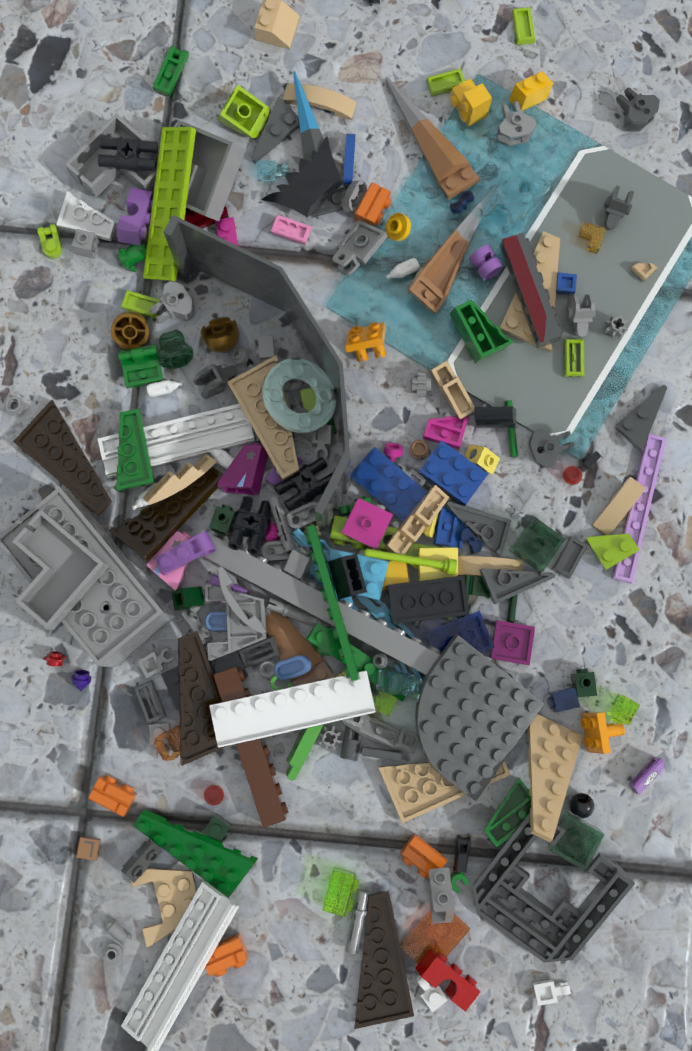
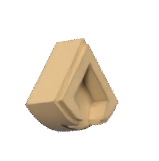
[631,263,658,282]

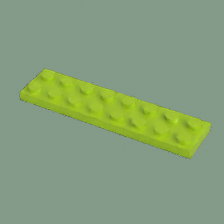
[143,127,196,282]

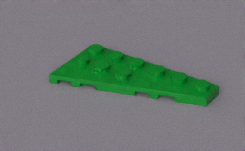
[133,809,258,898]

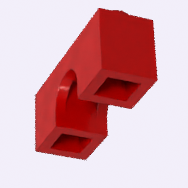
[415,948,481,1012]

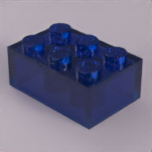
[423,611,495,654]

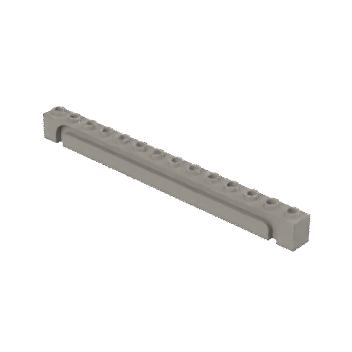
[198,529,441,675]

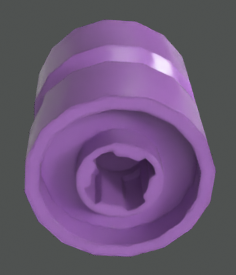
[469,244,503,281]

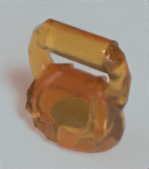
[154,726,180,761]

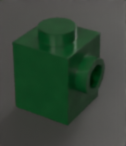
[209,505,235,536]
[171,586,205,611]
[571,668,597,698]
[202,813,232,842]

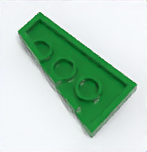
[116,408,155,491]

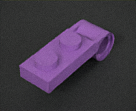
[155,531,216,575]

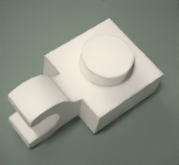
[416,975,449,1012]
[533,979,571,1006]

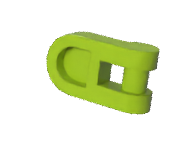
[37,223,62,259]

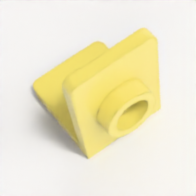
[464,445,500,474]

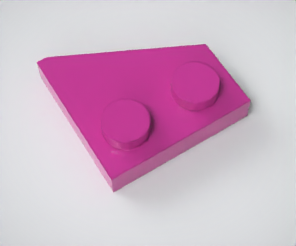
[423,415,469,449]

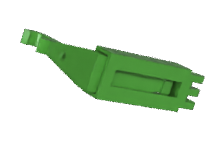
[270,675,324,781]

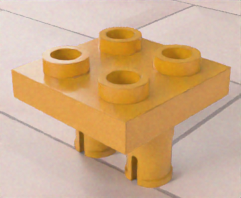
[345,322,387,362]
[580,712,625,754]

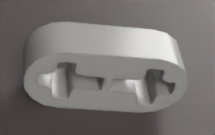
[342,180,367,212]

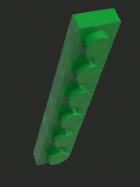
[306,622,413,702]

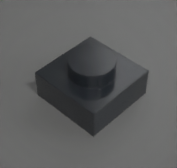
[579,451,601,472]

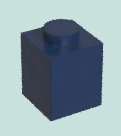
[547,687,580,712]

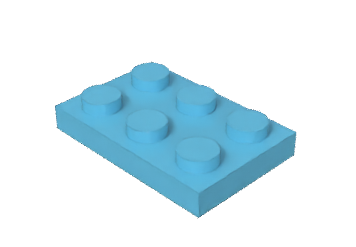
[323,549,389,600]

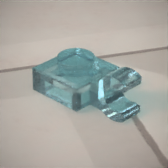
[257,161,289,181]

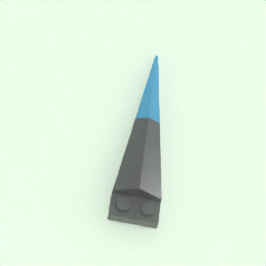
[293,71,345,217]

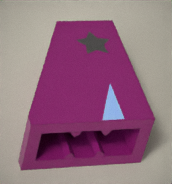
[217,443,269,495]

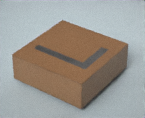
[76,836,101,861]

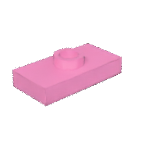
[271,215,312,245]

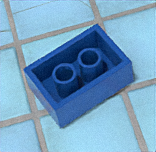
[418,440,488,506]

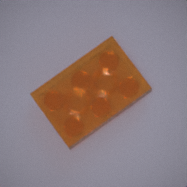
[400,910,470,964]

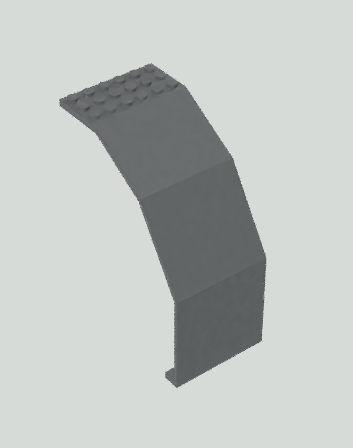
[163,215,352,532]

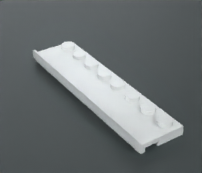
[98,404,255,479]
[209,670,376,748]
[121,881,239,1051]

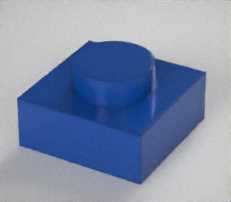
[556,272,577,295]

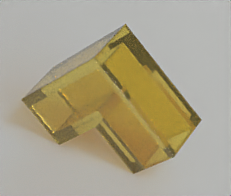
[578,222,606,254]

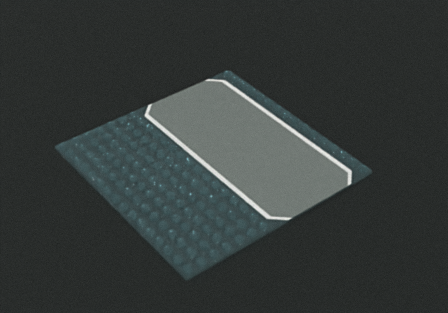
[327,74,692,460]

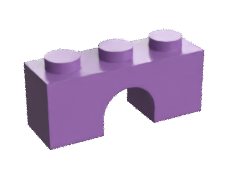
[116,188,153,246]

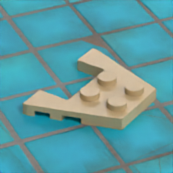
[131,868,197,947]

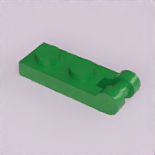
[153,45,189,97]

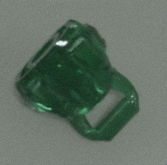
[158,330,194,370]

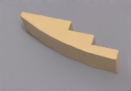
[143,454,216,505]
[385,485,449,555]

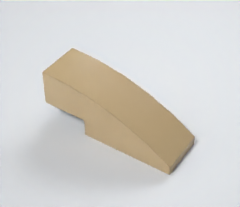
[428,361,475,419]
[592,477,646,535]

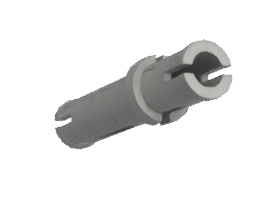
[268,495,296,554]
[266,597,324,627]
[345,889,370,954]

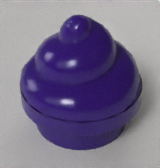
[71,670,91,691]

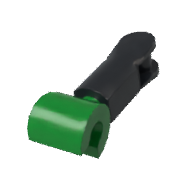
[450,835,471,894]

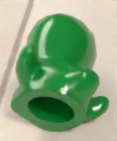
[117,243,147,272]

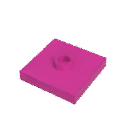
[341,498,393,550]

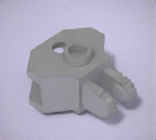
[496,101,537,147]
[149,281,195,324]
[567,294,596,337]

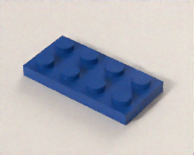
[351,447,428,522]

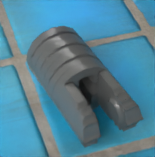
[340,725,362,761]

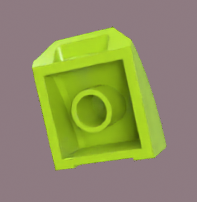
[217,84,269,138]

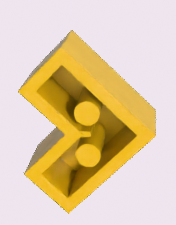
[450,78,492,127]

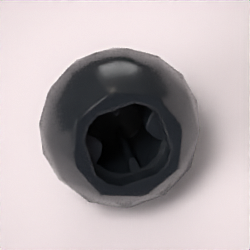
[569,793,595,819]

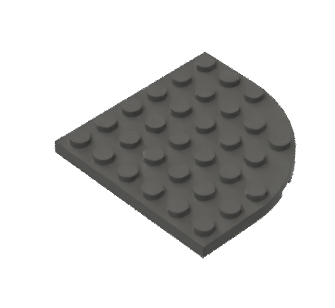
[415,634,544,801]

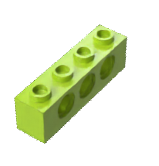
[330,516,406,554]

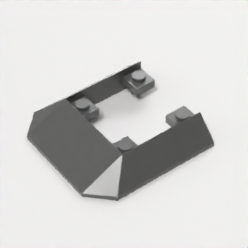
[473,812,635,963]

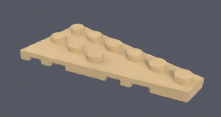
[500,231,560,352]
[227,355,299,480]
[527,714,583,842]
[378,761,511,823]

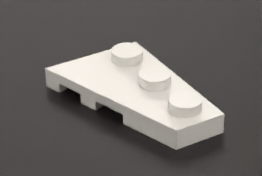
[56,191,116,241]

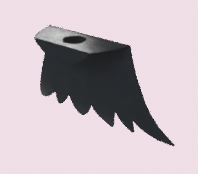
[261,136,344,218]

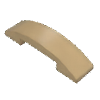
[283,84,357,120]
[458,556,523,577]

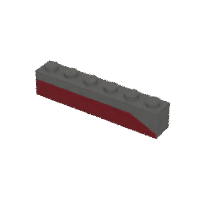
[500,232,563,348]

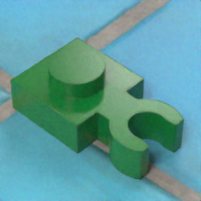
[339,496,372,516]

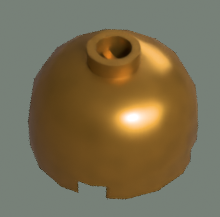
[111,311,149,350]
[200,317,240,353]

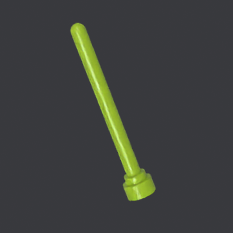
[363,549,457,575]

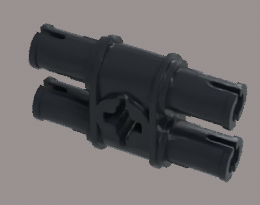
[98,136,158,172]
[274,457,333,512]
[228,496,271,555]

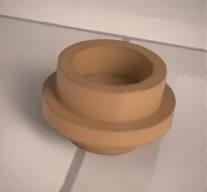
[410,440,429,459]

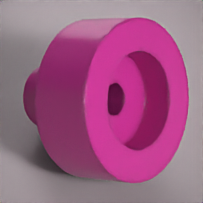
[384,442,403,462]
[264,522,279,542]

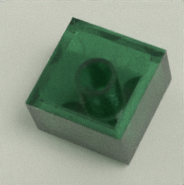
[509,517,566,572]
[548,811,605,871]

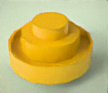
[386,213,411,242]

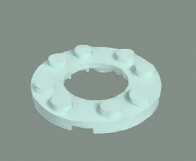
[262,358,336,433]

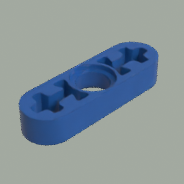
[343,133,356,185]

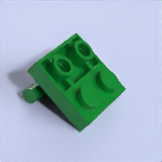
[118,344,164,389]

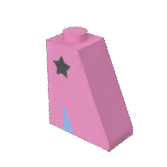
[146,531,192,590]

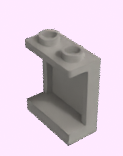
[427,867,455,924]

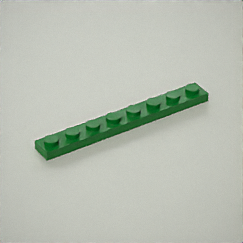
[305,525,361,682]

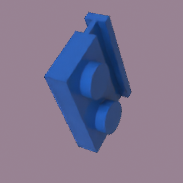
[433,506,465,549]

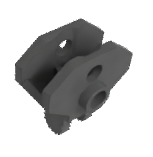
[616,88,660,132]
[603,185,634,230]
[193,364,238,399]
[529,429,575,468]

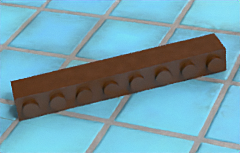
[213,666,289,828]

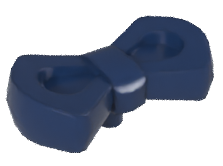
[450,191,474,214]
[458,528,483,553]

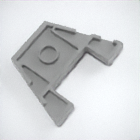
[205,584,267,661]

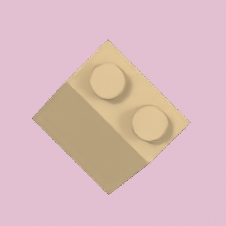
[254,0,300,50]

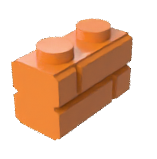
[354,182,392,227]
[88,774,138,817]
[400,833,447,880]
[206,933,249,977]

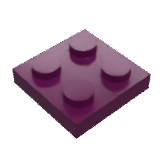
[490,620,535,665]

